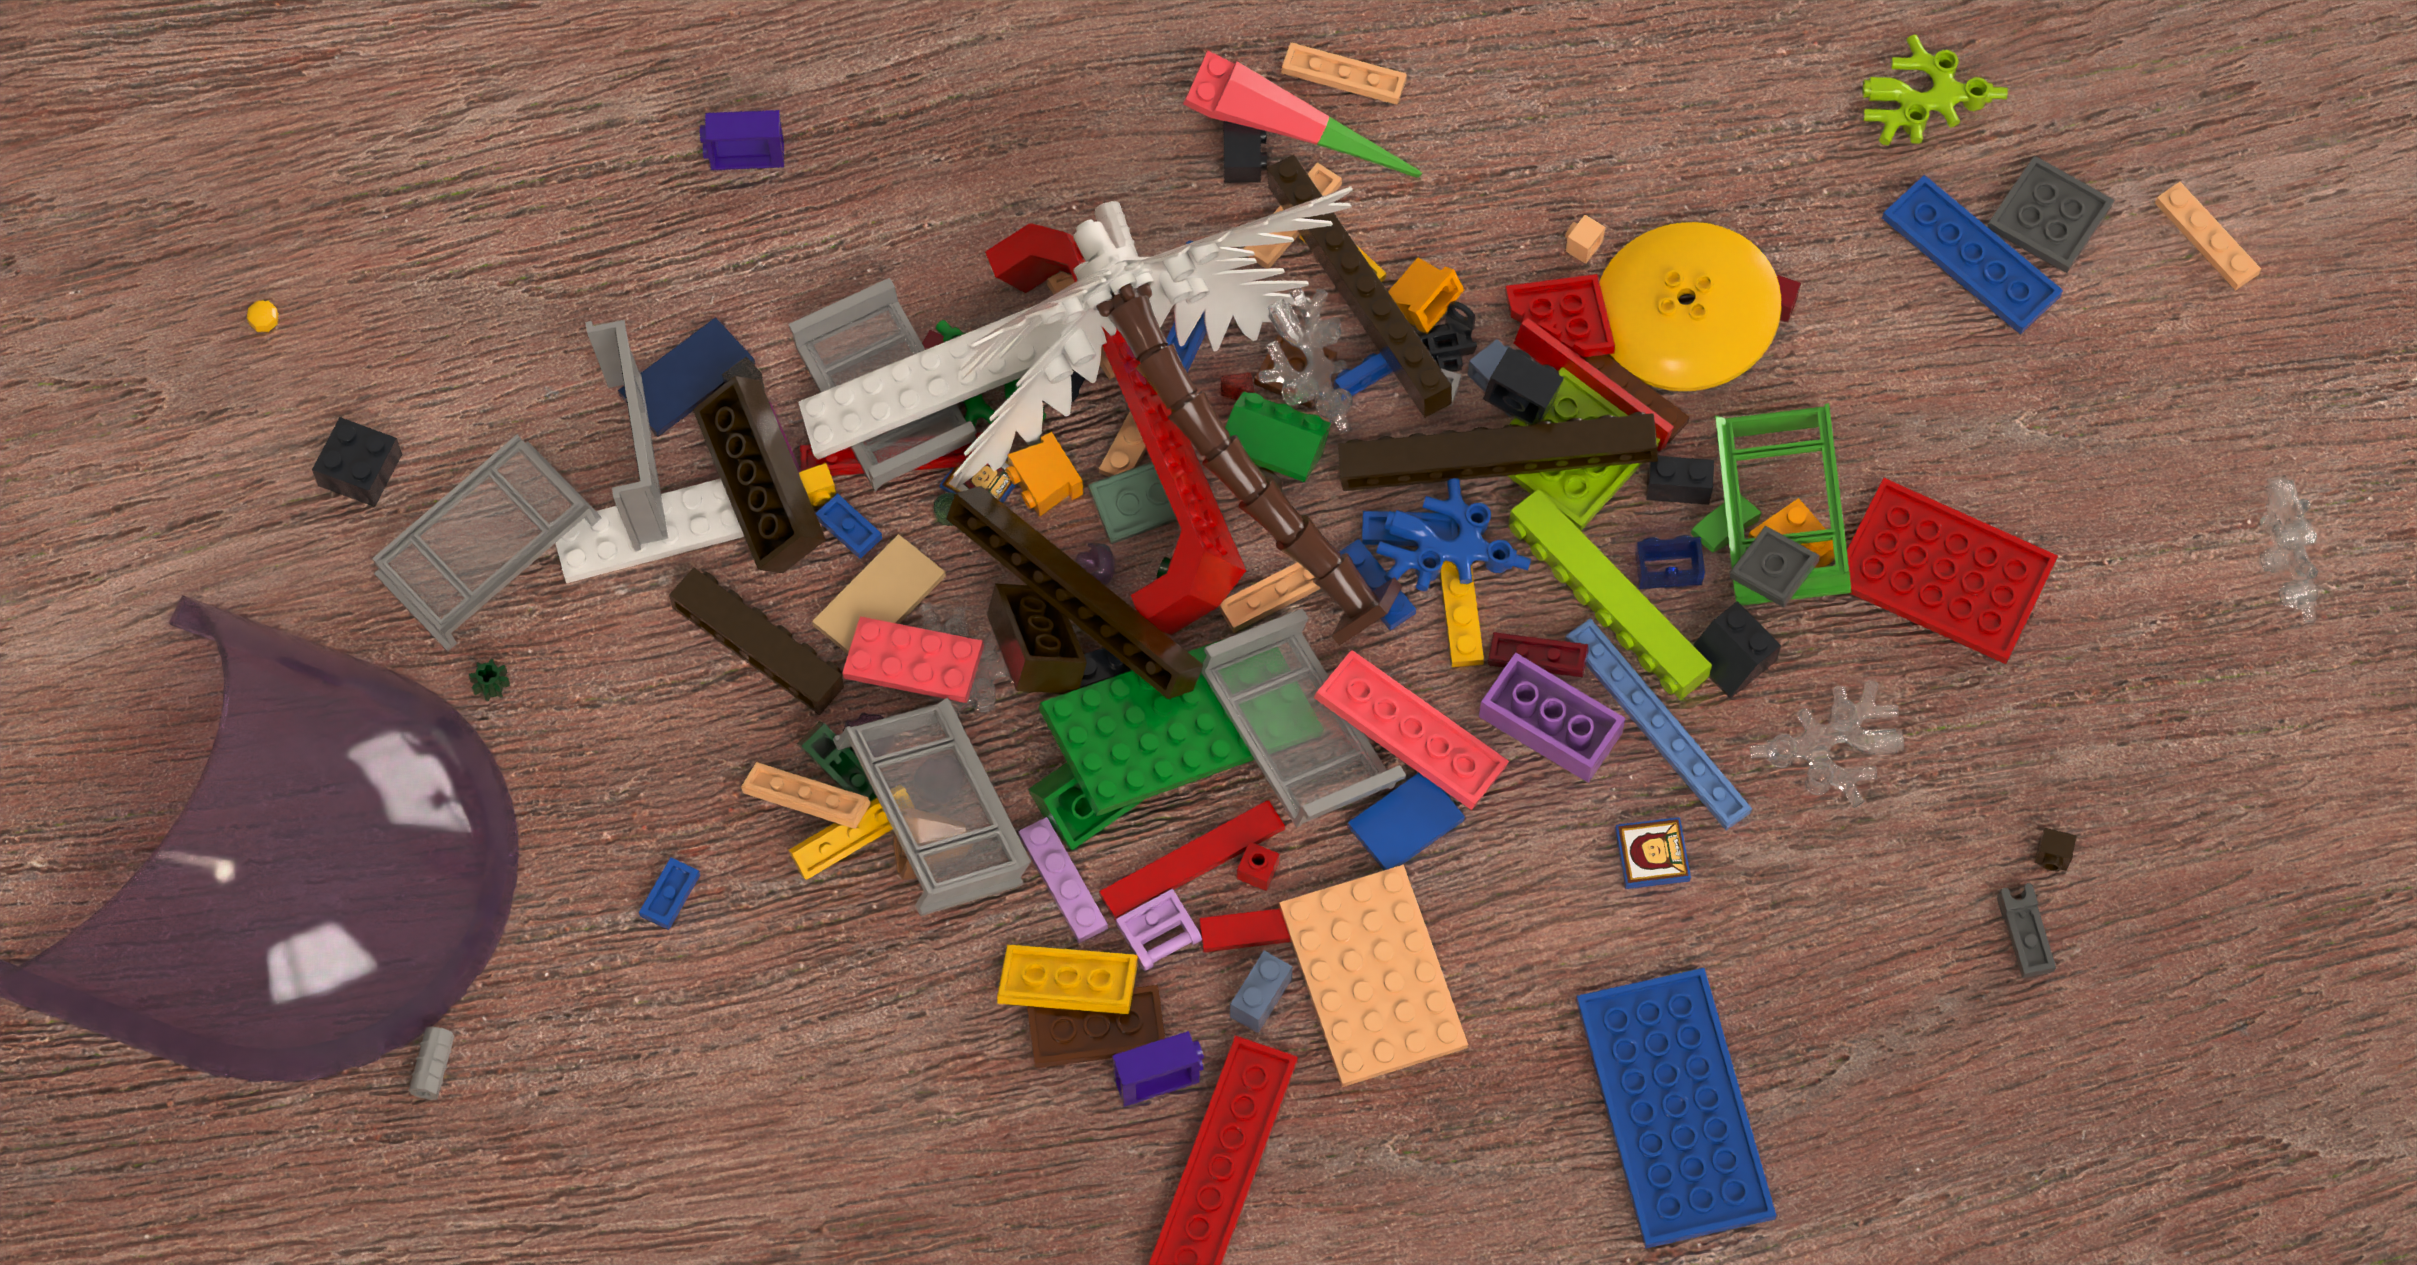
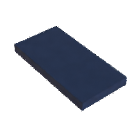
[618,317,755,437]

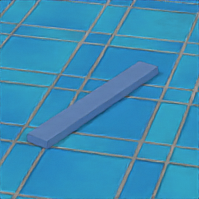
[1565,618,1752,831]

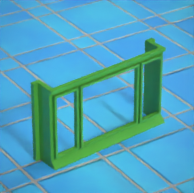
[1715,404,1852,605]

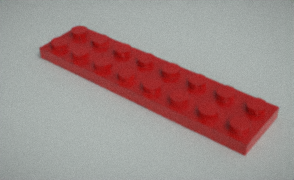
[1149,1035,1298,1265]

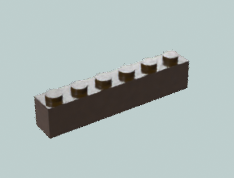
[669,567,844,715]

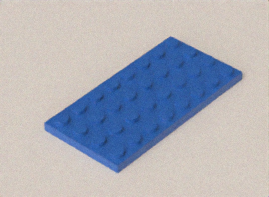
[1576,968,1777,1249]

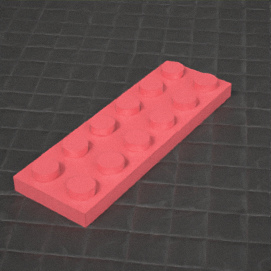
[1314,650,1509,810]

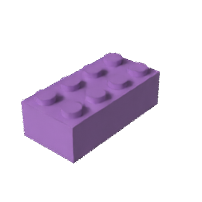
[1479,652,1625,783]

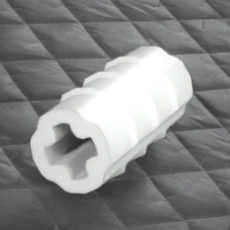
[1095,201,1138,256]

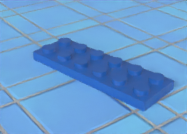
[1882,175,2063,335]

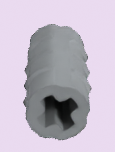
[409,1027,454,1100]

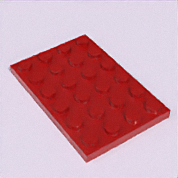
[1847,477,2058,664]

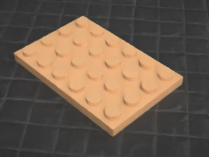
[1279,865,1468,1087]

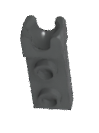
[1997,883,2056,978]

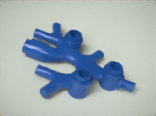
[1376,479,1531,591]

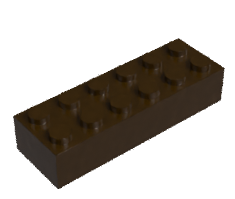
[693,376,826,573]

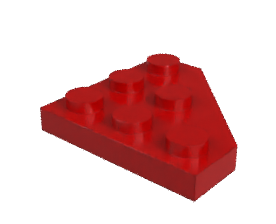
[1505,274,1615,357]

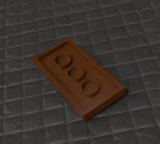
[1027,985,1165,1068]

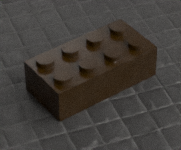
[987,583,1087,695]

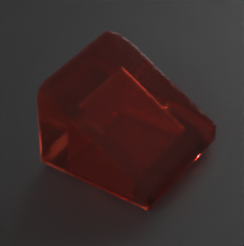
[1220,372,1255,401]

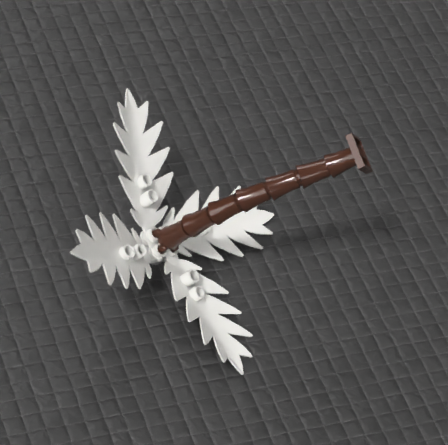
[953,187,1402,646]

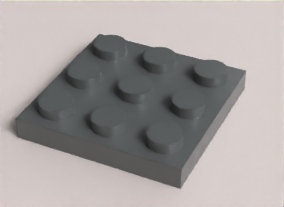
[1987,155,2114,273]

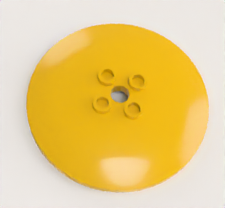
[1599,222,1781,391]

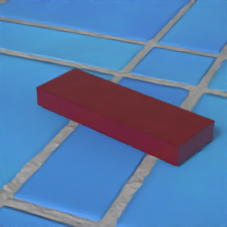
[1488,632,1589,678]

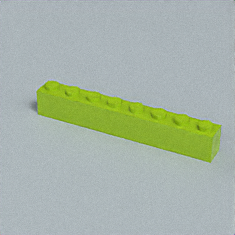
[1509,488,1712,701]

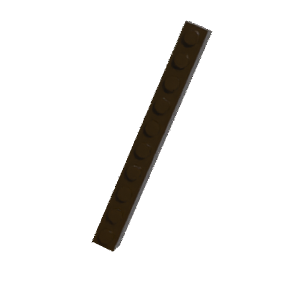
[1267,154,1452,418]
[1338,412,1658,491]
[946,486,1204,699]

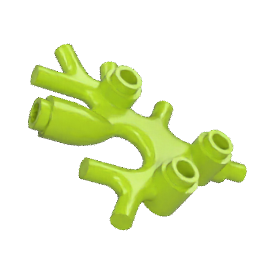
[1862,34,2008,145]

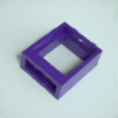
[700,110,784,170]
[1112,1031,1204,1107]

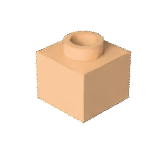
[1565,215,1605,264]

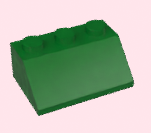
[1225,391,1331,482]
[1028,762,1145,850]

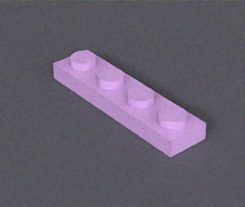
[1018,817,1108,943]

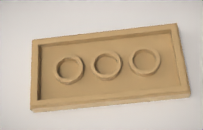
[812,534,946,654]

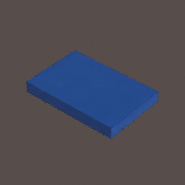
[1348,773,1465,870]

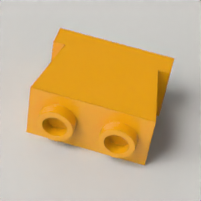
[1388,257,1464,333]
[1006,432,1083,517]

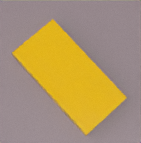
[997,944,1138,1014]

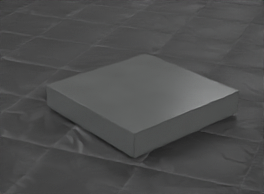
[1730,526,1820,607]

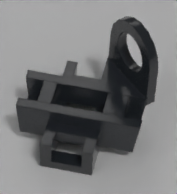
[1418,301,1477,372]

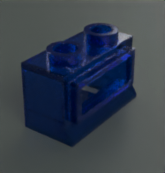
[1635,535,1705,589]

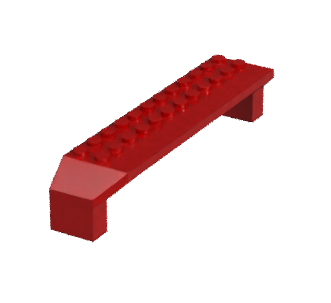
[985,223,1247,635]

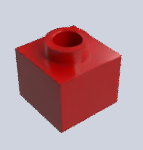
[1237,842,1280,891]

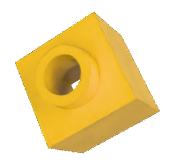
[799,463,836,507]

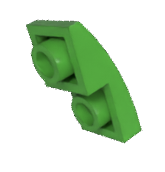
[1690,494,1762,553]

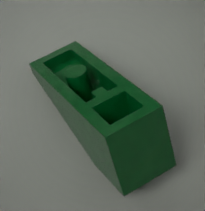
[797,721,877,802]

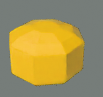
[247,301,279,332]

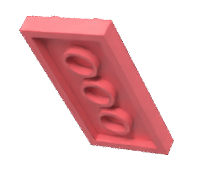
[842,616,984,703]

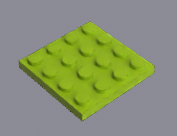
[1508,367,1660,531]

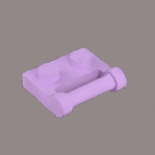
[1116,889,1202,972]

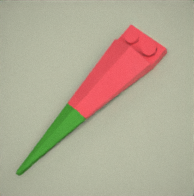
[1183,51,1422,178]

